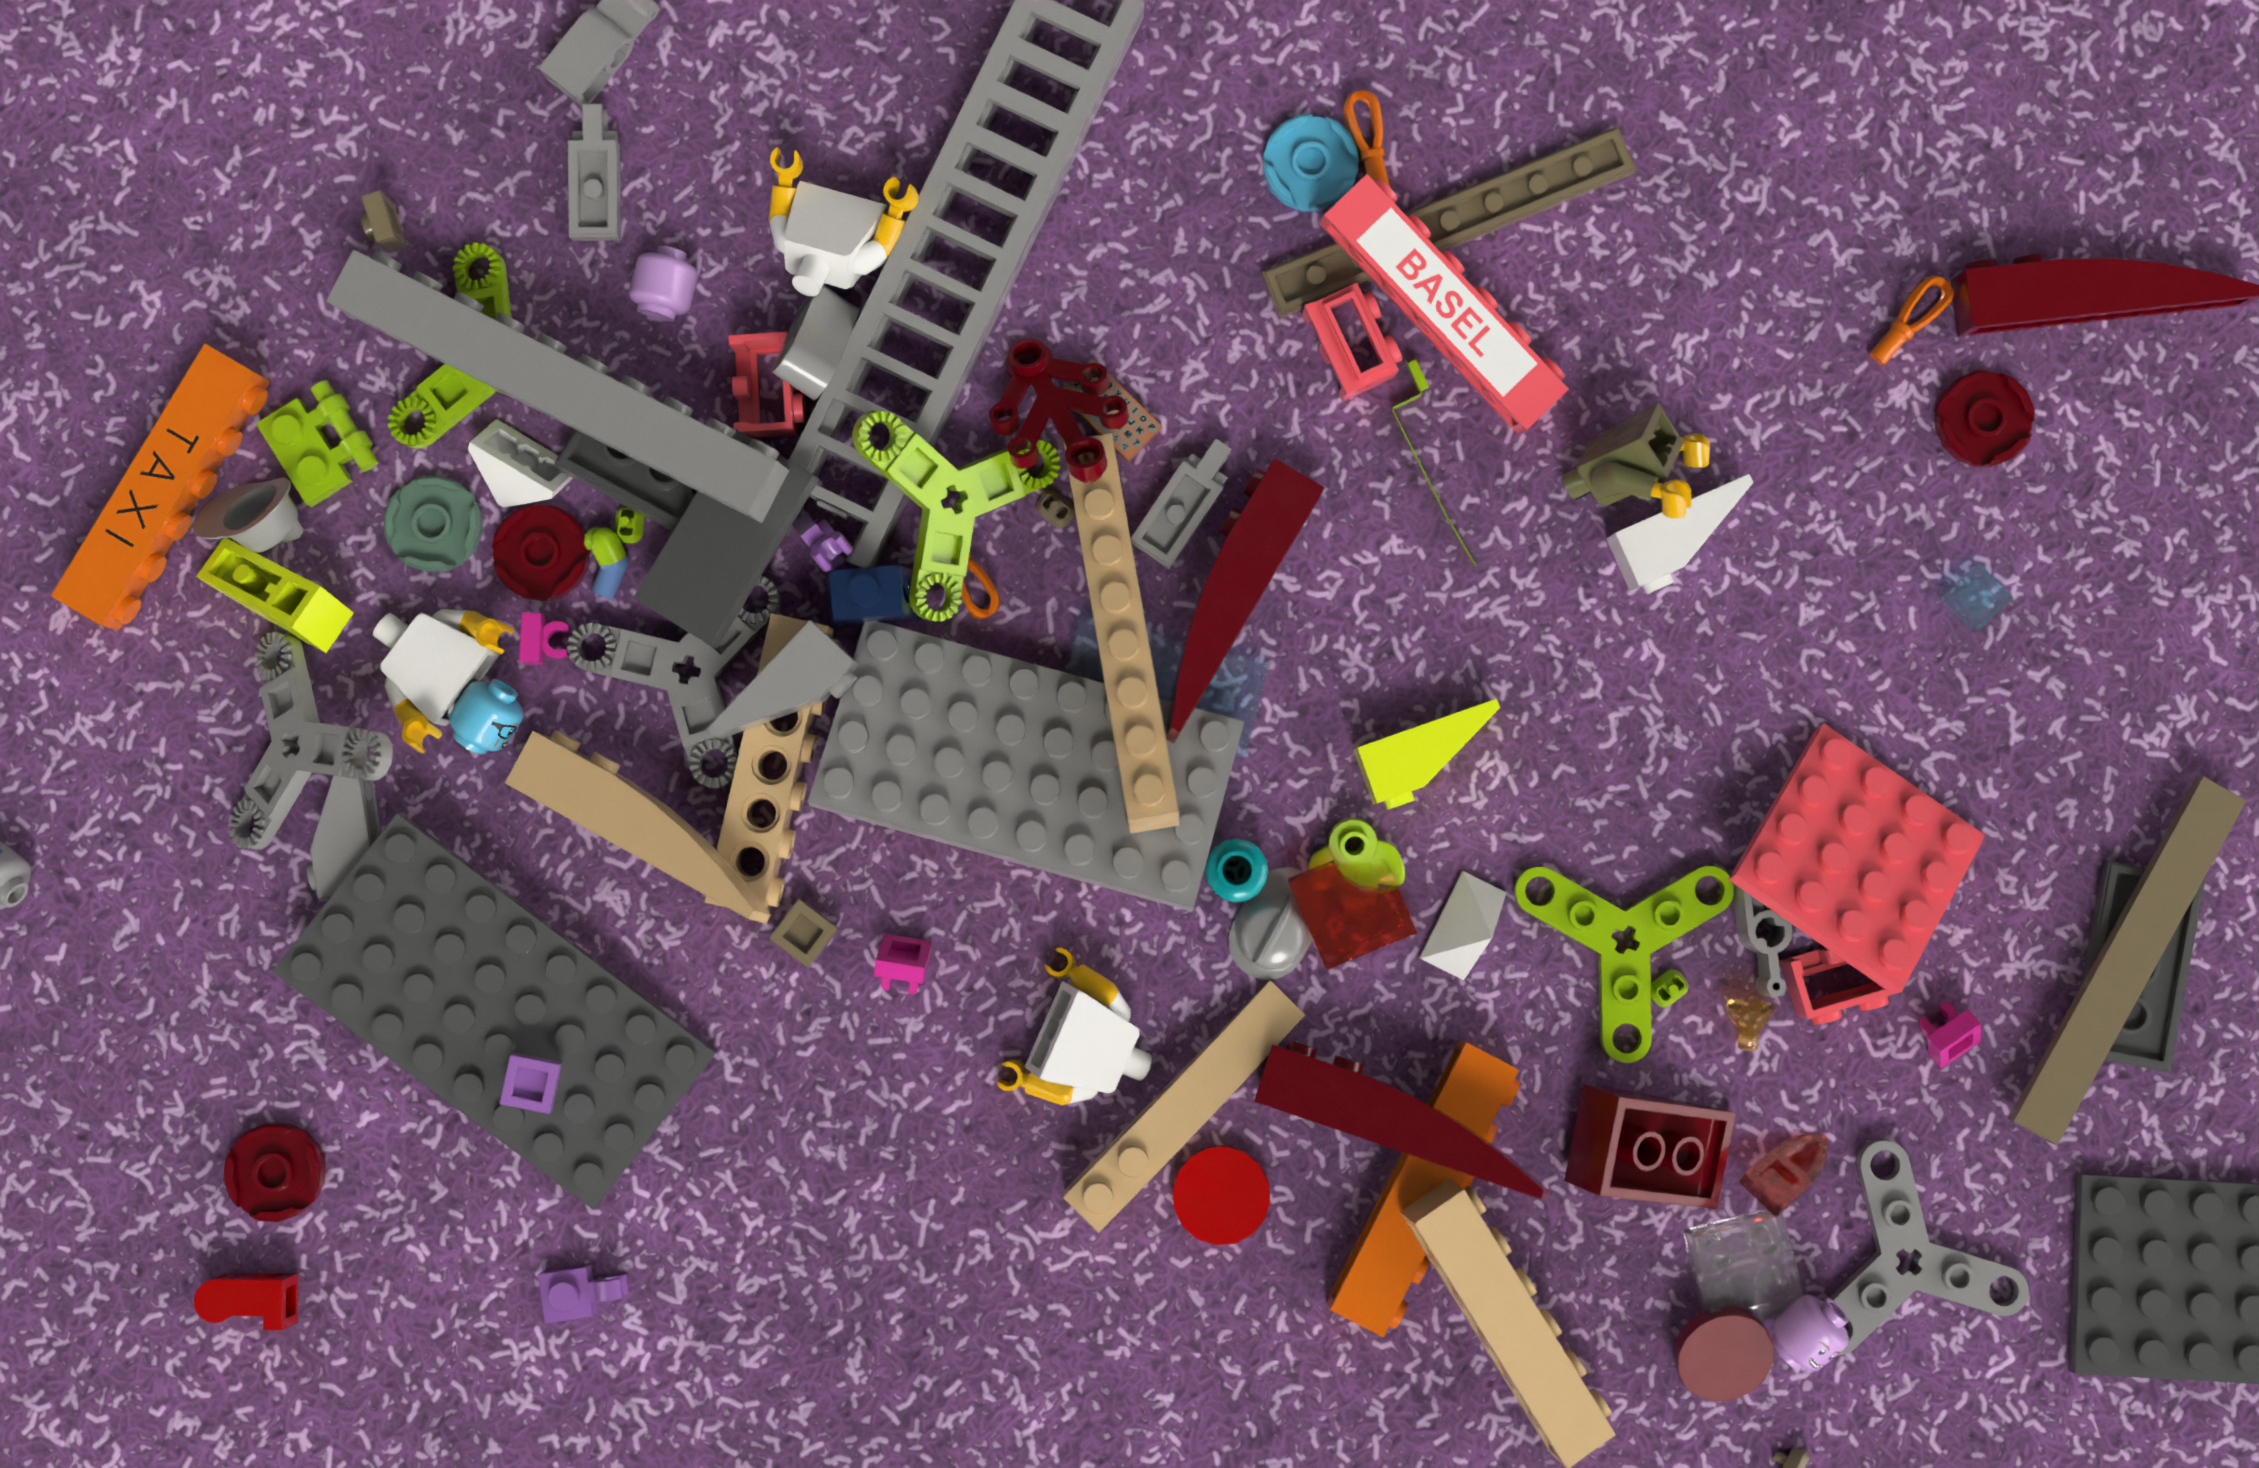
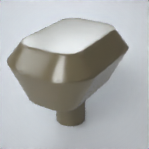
[1036,490,1075,528]
[1773,1448,1810,1468]

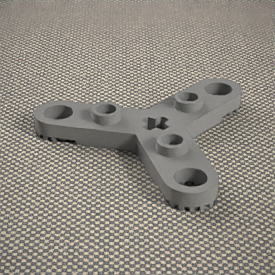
[567,576,782,789]
[228,632,393,850]
[1829,1139,2029,1355]

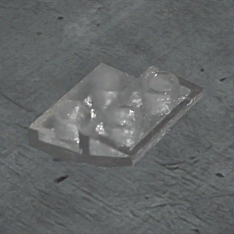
[1683,1206,1803,1320]

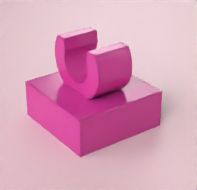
[519,612,570,666]
[874,933,932,995]
[1919,1001,1981,1069]

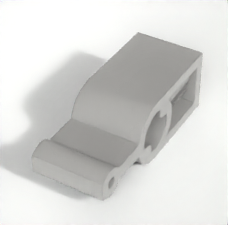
[539,0,660,107]
[1730,870,1793,997]

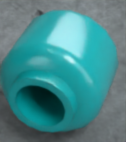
[1204,838,1269,903]

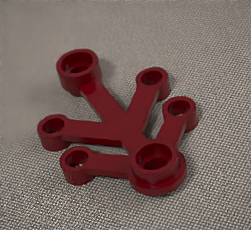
[989,338,1129,483]

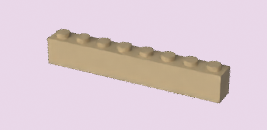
[1064,433,1180,834]

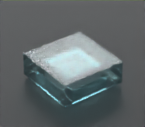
[1939,563,2013,633]

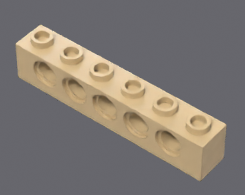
[704,613,839,913]

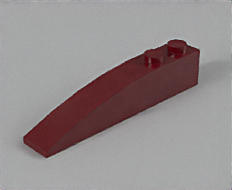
[1950,254,2259,337]
[1166,458,1325,744]
[1254,1040,1550,1200]

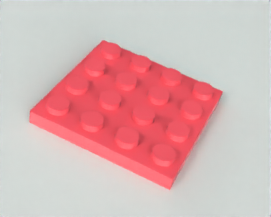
[1728,723,1986,995]

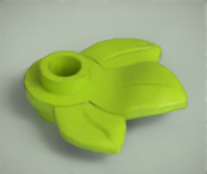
[1307,818,1405,915]

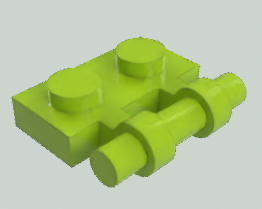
[256,380,379,507]

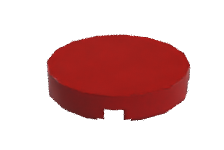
[1172,1145,1270,1245]

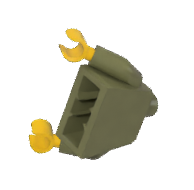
[1562,402,1710,518]

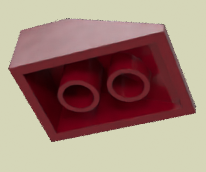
[1564,1084,1736,1209]

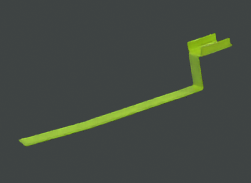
[1392,359,1476,567]

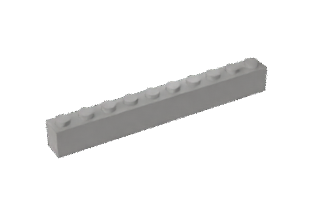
[326,249,789,523]

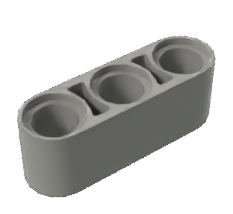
[771,285,860,400]

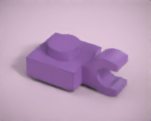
[792,512,853,572]
[538,1264,630,1324]

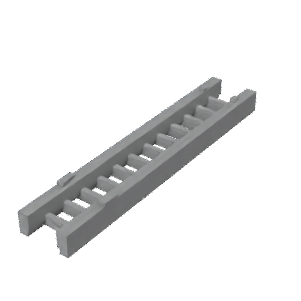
[786,0,1144,568]

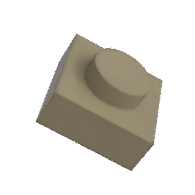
[360,190,407,253]
[769,899,840,968]

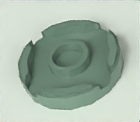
[384,476,483,573]

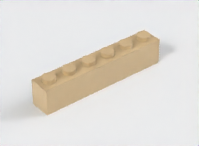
[1400,1178,1616,1468]

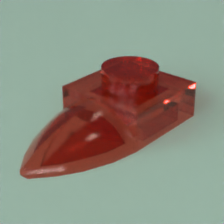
[1739,1134,1828,1218]

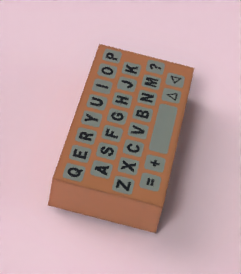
[1063,359,1162,463]

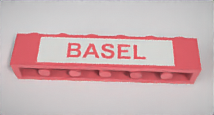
[1319,174,1569,434]

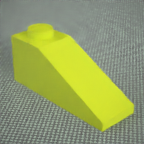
[196,538,354,653]
[1353,699,1500,810]

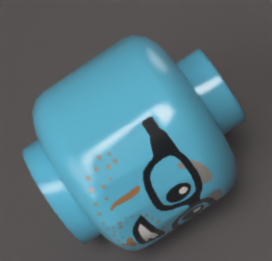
[449,679,524,754]

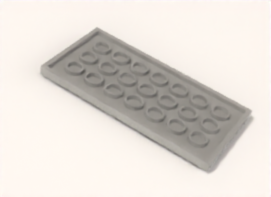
[808,621,1245,912]

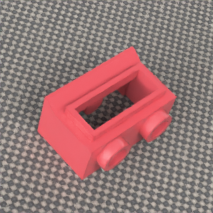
[1302,283,1402,402]
[728,331,806,439]
[1779,947,1903,1025]

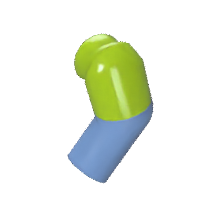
[584,526,629,601]

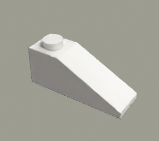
[1607,474,1753,594]

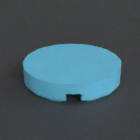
[1263,114,1359,212]

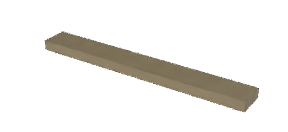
[1261,126,1636,319]
[2008,776,2247,1145]

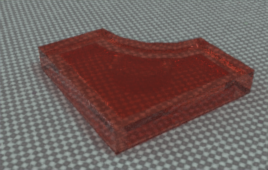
[1288,860,1418,970]

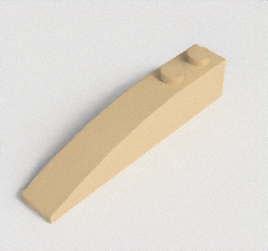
[505,730,771,923]
[1063,980,1305,1233]

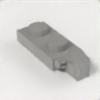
[568,104,621,241]
[1131,439,1232,570]

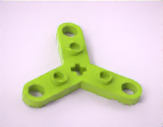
[388,243,512,449]
[852,410,1061,622]
[1513,866,1734,1063]

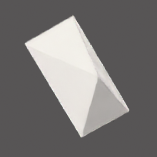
[468,419,573,508]
[1419,871,1507,980]

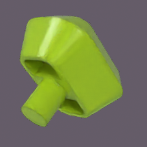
[614,505,645,543]
[1651,969,1689,1007]

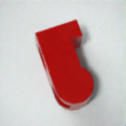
[193,1273,298,1330]

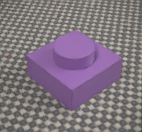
[500,1052,563,1114]

